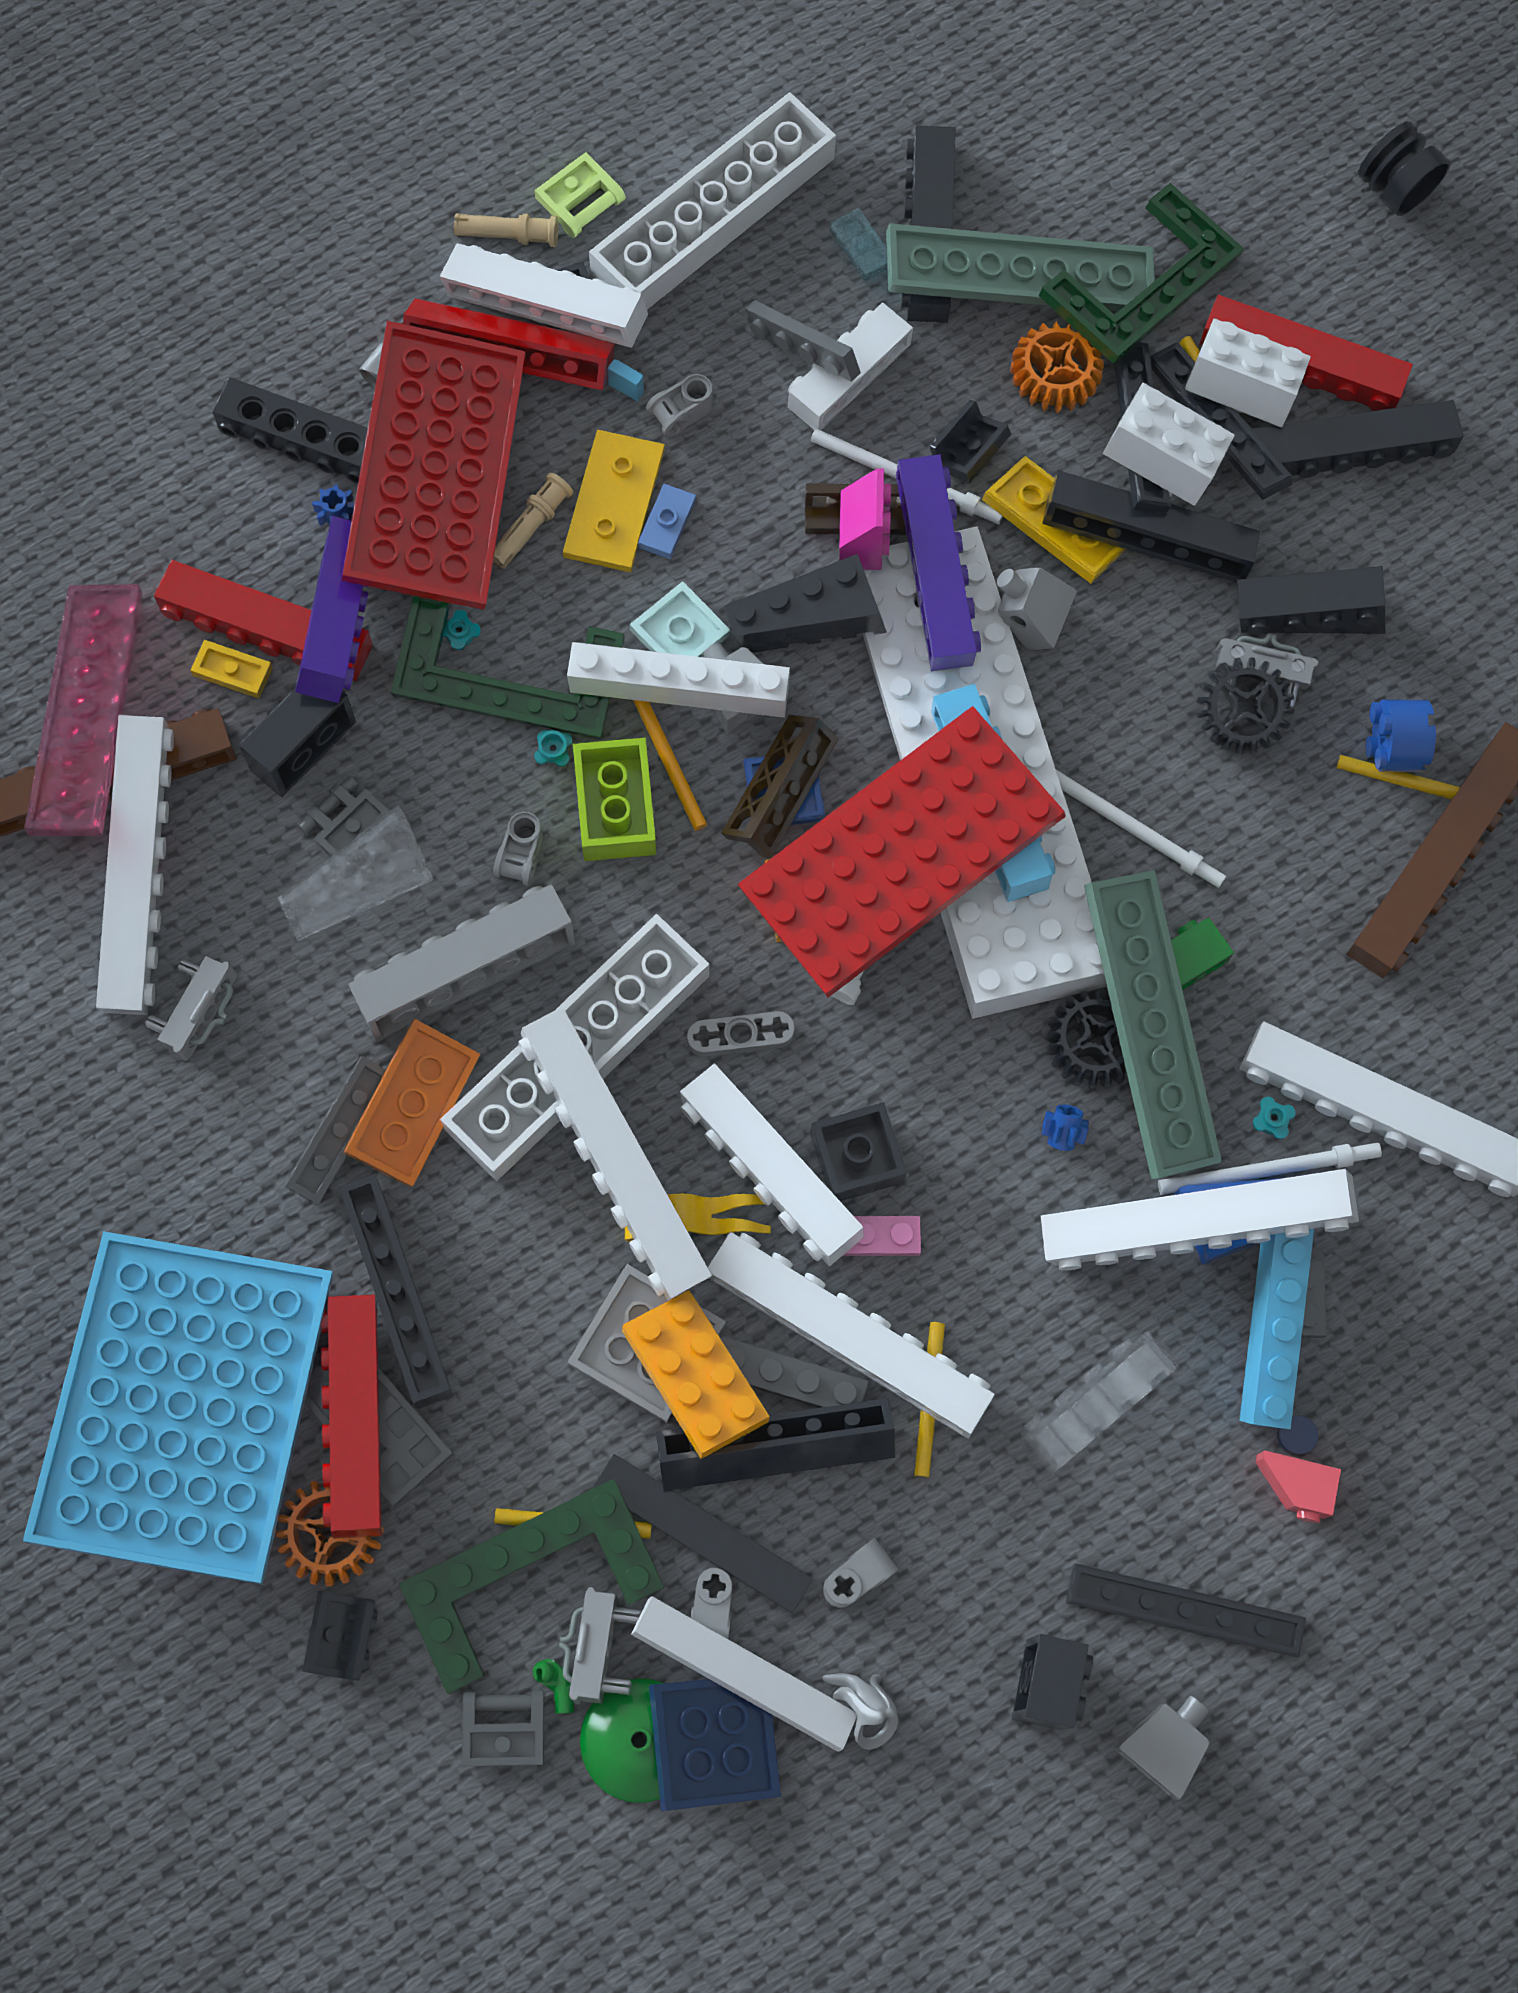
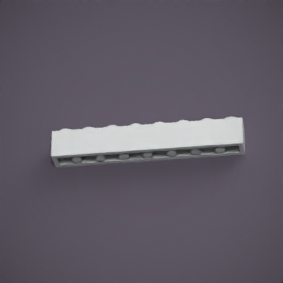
[96,715,174,1015]
[518,1006,712,1301]
[1239,1021,1518,1197]
[1041,1169,1359,1270]
[708,1232,995,1439]

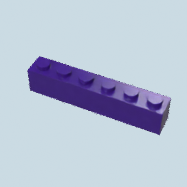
[896,454,981,671]
[295,516,369,703]

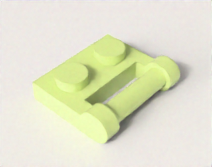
[534,152,626,238]

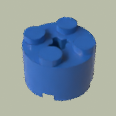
[1365,699,1436,772]

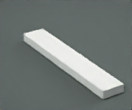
[631,1596,858,1752]

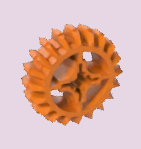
[1010,321,1104,414]
[276,1481,384,1587]

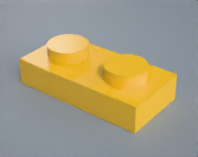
[190,640,273,699]

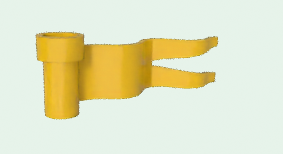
[625,1193,771,1242]

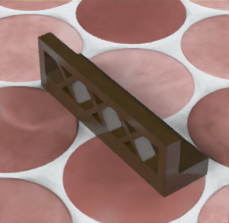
[805,483,906,535]
[721,715,839,858]

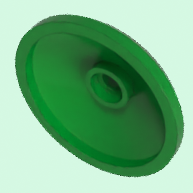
[580,1678,664,1803]

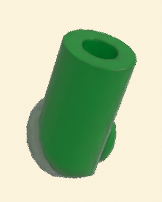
[532,1659,575,1714]

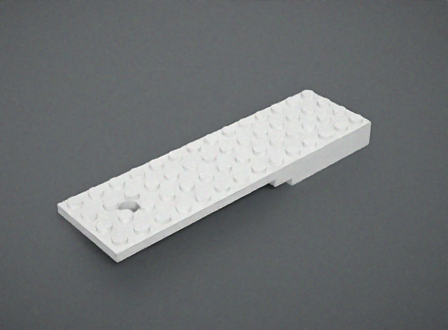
[863,526,1107,1019]

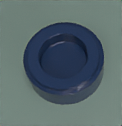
[1277,1415,1318,1456]

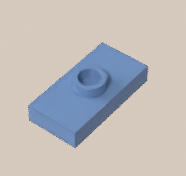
[638,484,696,560]

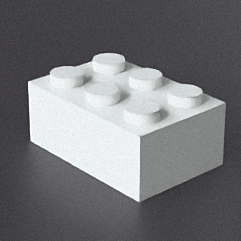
[1185,318,1311,428]
[1103,383,1234,506]

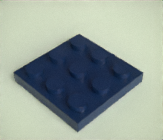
[649,1679,781,1811]

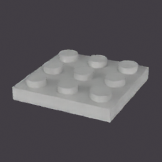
[567,1264,726,1423]

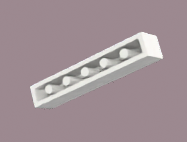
[440,243,648,348]
[567,642,790,718]
[680,1063,864,1267]

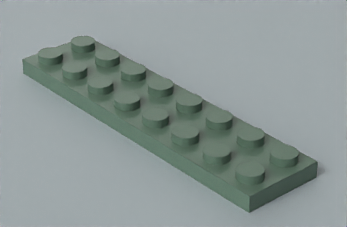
[886,223,1155,311]
[1084,870,1222,1179]

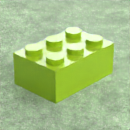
[573,738,656,862]

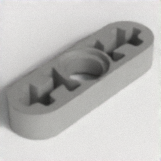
[687,1011,795,1057]

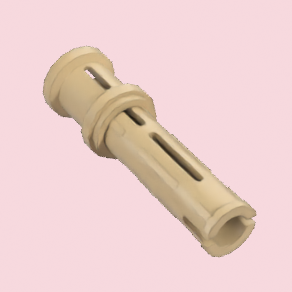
[454,213,559,247]
[493,473,573,569]

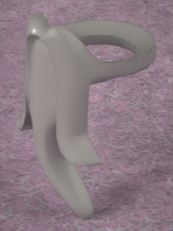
[822,1673,898,1750]

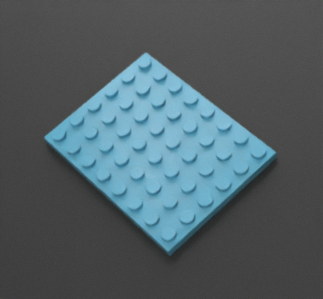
[23,1231,334,1585]

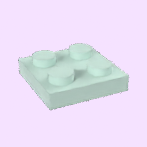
[630,581,730,657]

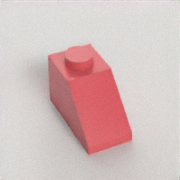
[1256,1450,1341,1523]

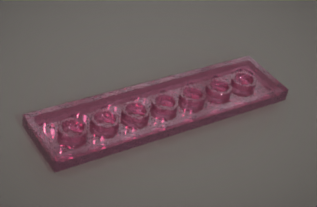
[25,584,142,836]

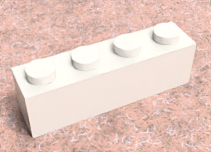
[788,302,913,430]

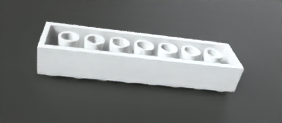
[589,92,836,310]
[440,914,709,1182]

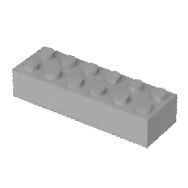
[348,884,575,1042]

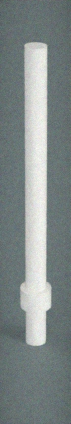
[811,428,1003,525]
[1056,770,1226,888]
[1158,1143,1382,1195]

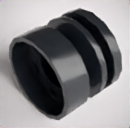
[1358,121,1451,216]

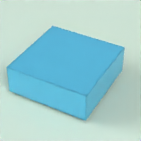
[608,359,644,402]

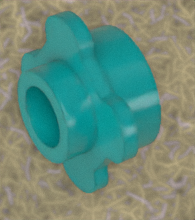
[443,610,481,650]
[534,730,572,767]
[1253,1097,1296,1139]

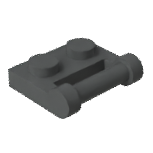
[462,1690,545,1766]

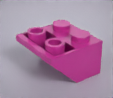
[839,469,891,570]

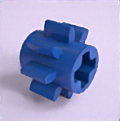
[312,484,355,526]
[1041,1104,1089,1151]

